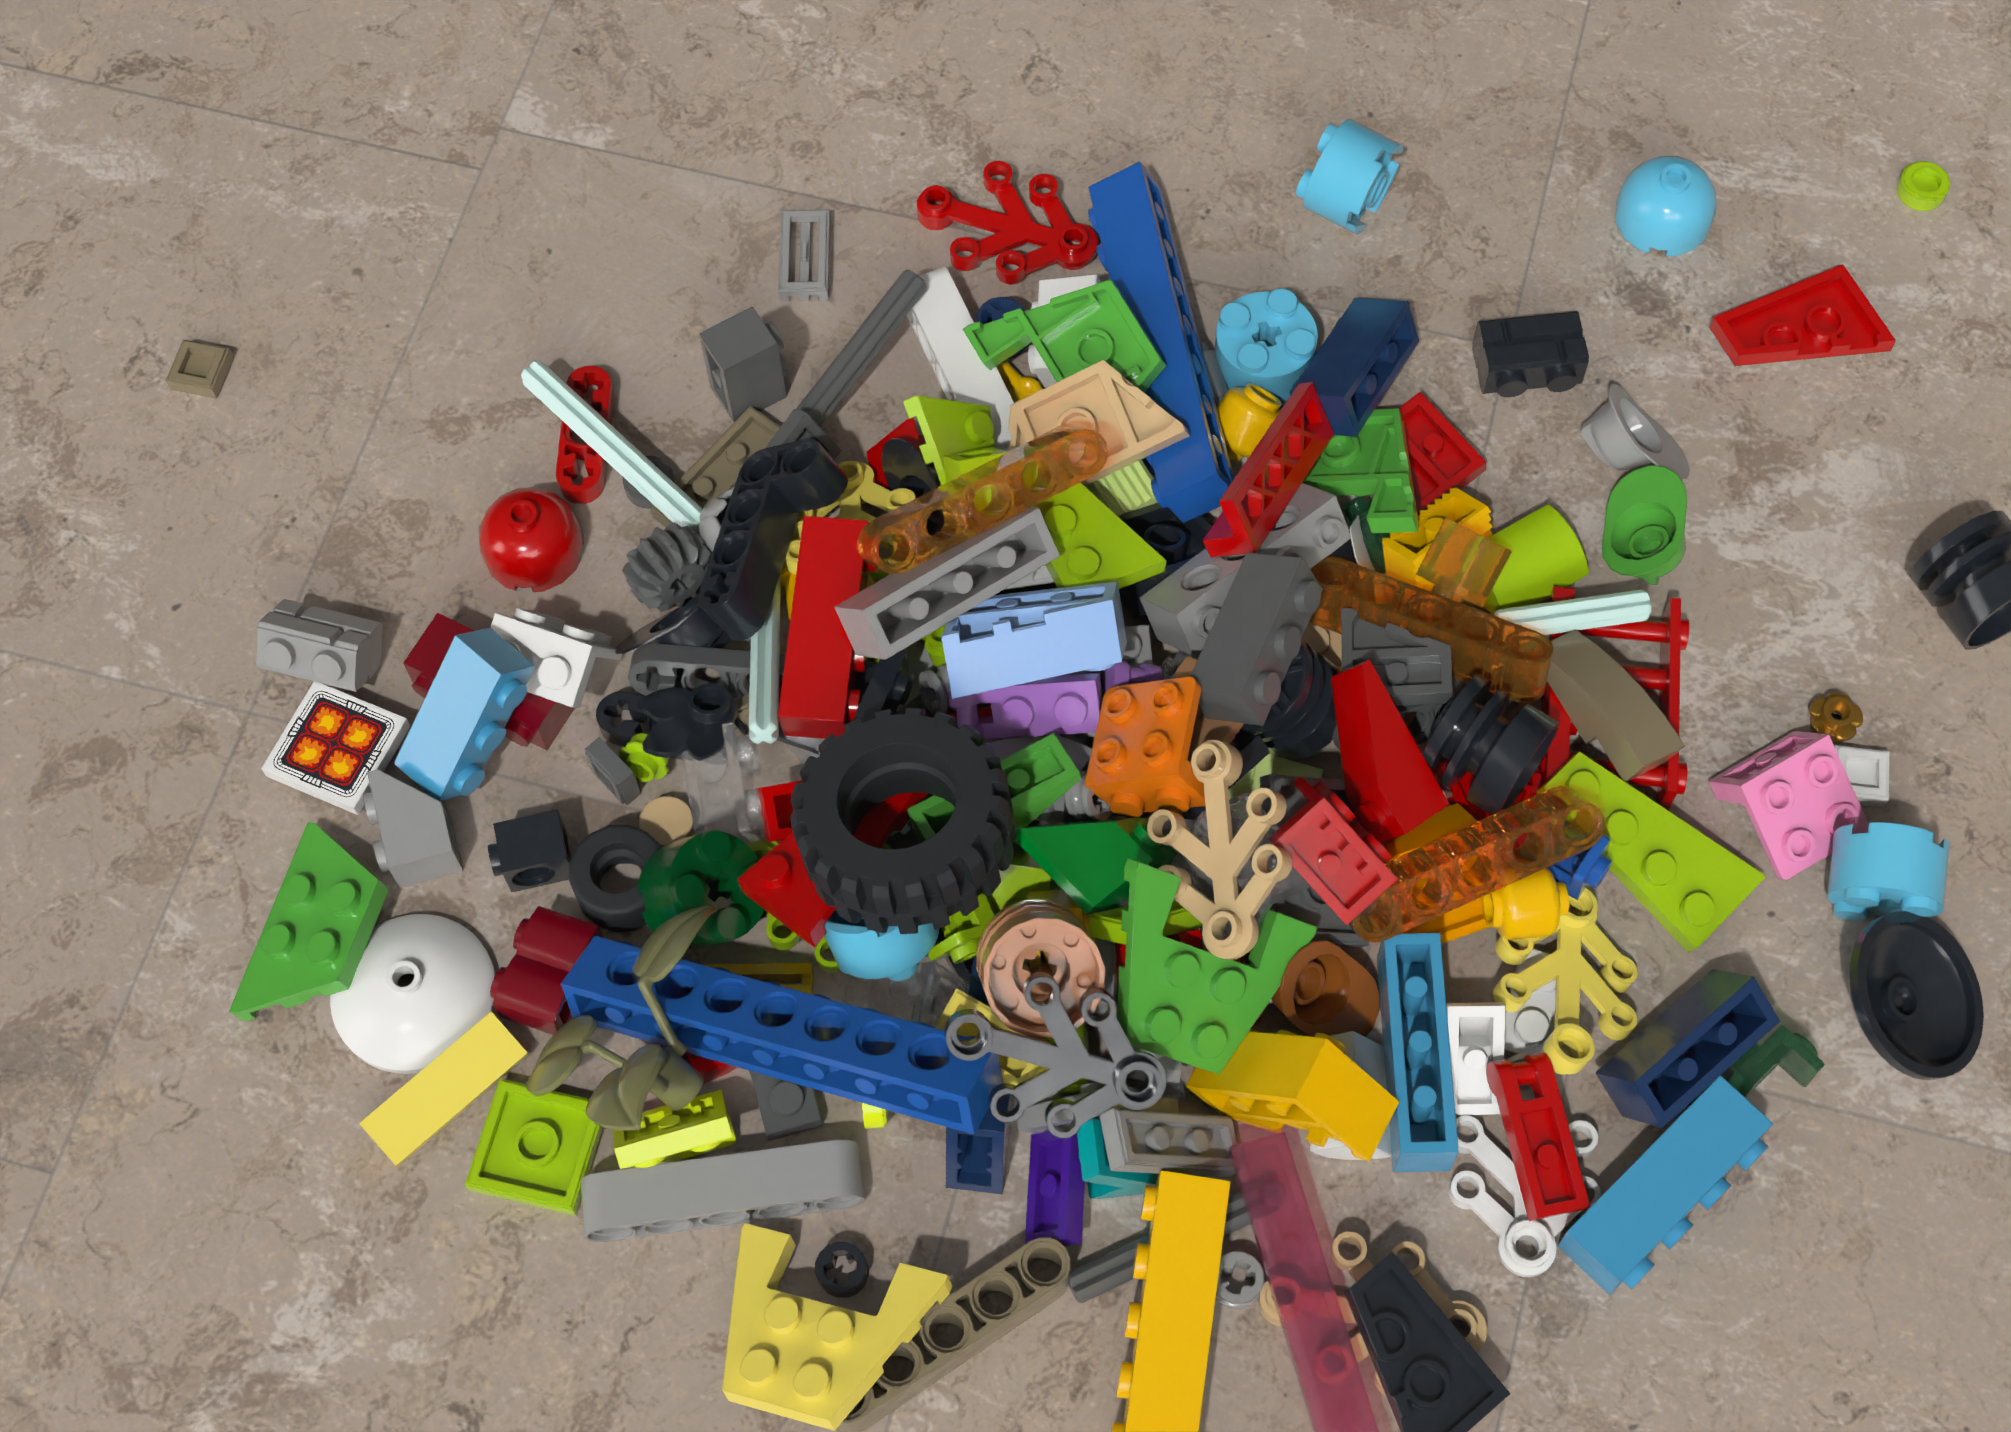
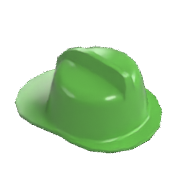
[1602,466,1687,585]

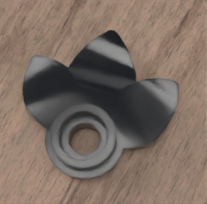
[637,684,737,761]

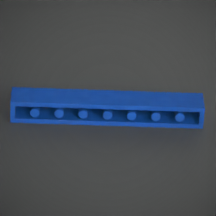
[1088,161,1234,523]

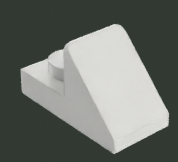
[1446,1002,1505,1115]

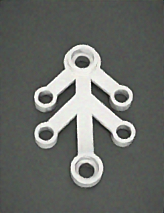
[1448,1053,1601,1277]

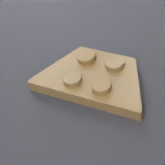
[1006,360,1190,486]

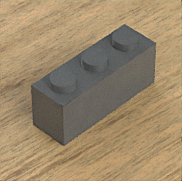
[1190,553,1323,726]

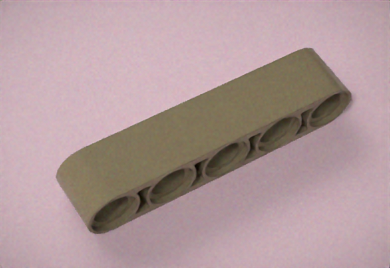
[836,1238,1070,1432]

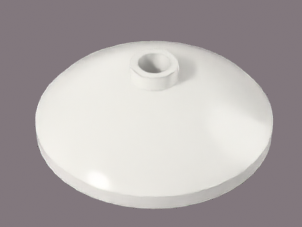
[330,914,496,1074]

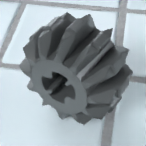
[622,522,711,612]

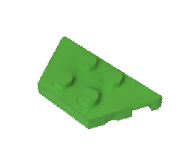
[229,822,389,1021]

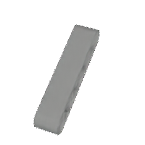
[580,1139,865,1242]

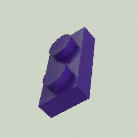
[1025,1130,1085,1247]

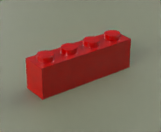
[778,516,880,739]

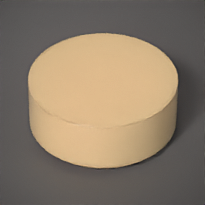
[639,796,695,847]

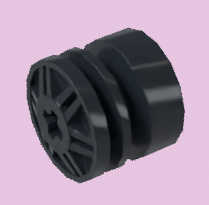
[1909,510,2011,650]
[1238,639,1341,761]
[1422,673,1560,820]

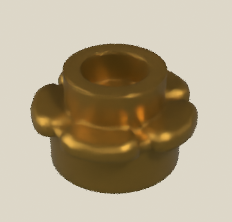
[1809,692,1863,744]

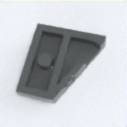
[1341,608,1453,706]

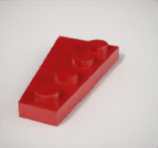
[737,792,928,948]

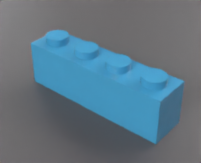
[1377,933,1459,1172]
[1558,1076,1773,1295]

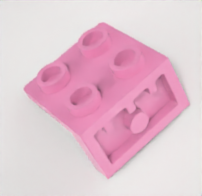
[1708,731,1869,880]

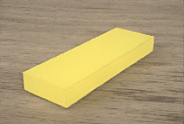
[359,1011,528,1168]

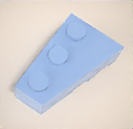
[941,582,1127,699]

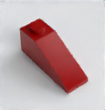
[1331,659,1450,843]

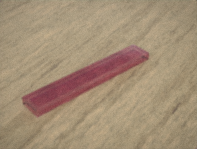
[1229,1132,1379,1432]

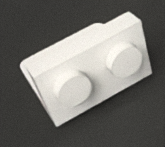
[490,608,622,708]

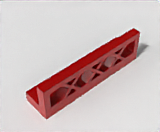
[1203,382,1334,558]

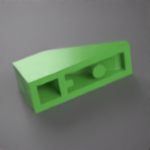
[907,733,1081,844]

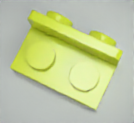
[612,1089,736,1169]

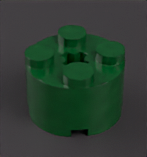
[638,830,764,949]

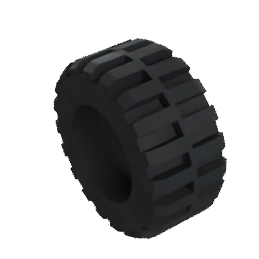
[790,708,1016,934]

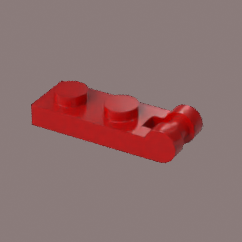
[1486,1052,1590,1222]

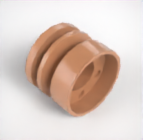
[976,899,1105,1038]

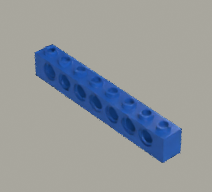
[561,936,1003,1135]

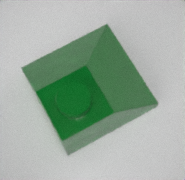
[1015,817,1179,915]

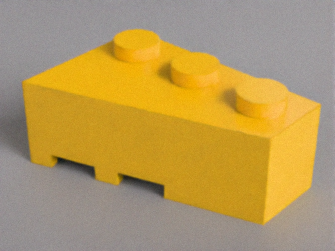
[1185,1028,1399,1162]

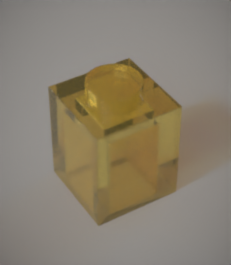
[1416,517,1512,607]

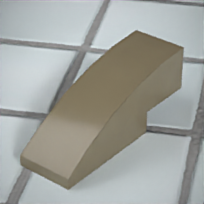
[1530,630,1685,782]

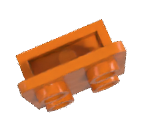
[1084,676,1205,818]

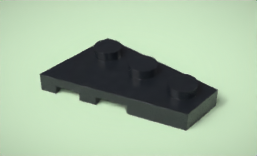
[1344,1252,1511,1432]

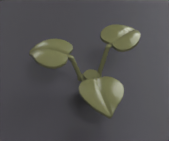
[526,906,718,1130]

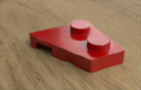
[1399,392,1486,516]

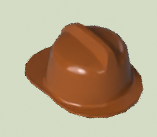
[1271,940,1380,1037]

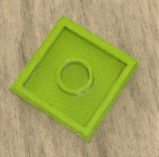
[465,1079,603,1216]

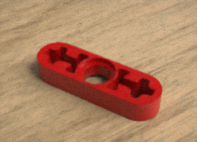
[556,366,615,504]

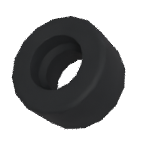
[569,825,661,932]

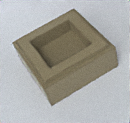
[166,339,234,399]

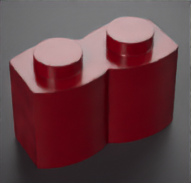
[490,906,604,1035]

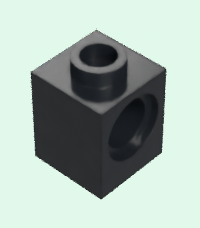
[488,809,572,892]

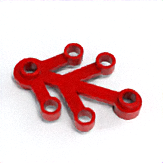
[917,161,1098,285]

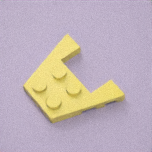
[722,1223,953,1431]

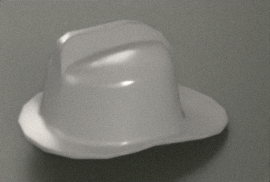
[1581,384,1690,479]

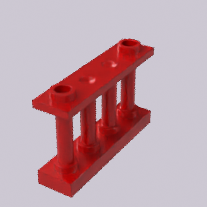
[1539,586,1690,811]

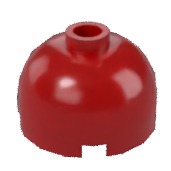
[479,487,584,592]

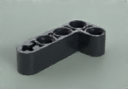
[697,439,848,641]

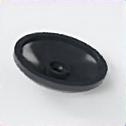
[1849,911,1984,1080]

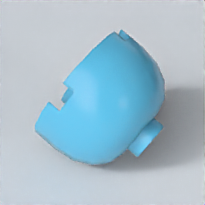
[1615,156,1717,256]

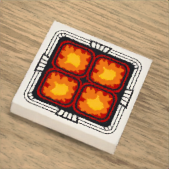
[261,682,410,815]

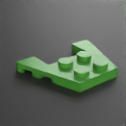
[963,280,1167,393]
[1302,408,1419,533]
[1116,858,1317,1074]

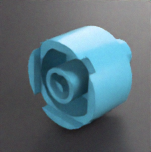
[1295,119,1403,234]
[1215,289,1318,407]
[1828,822,1950,921]
[823,910,940,981]

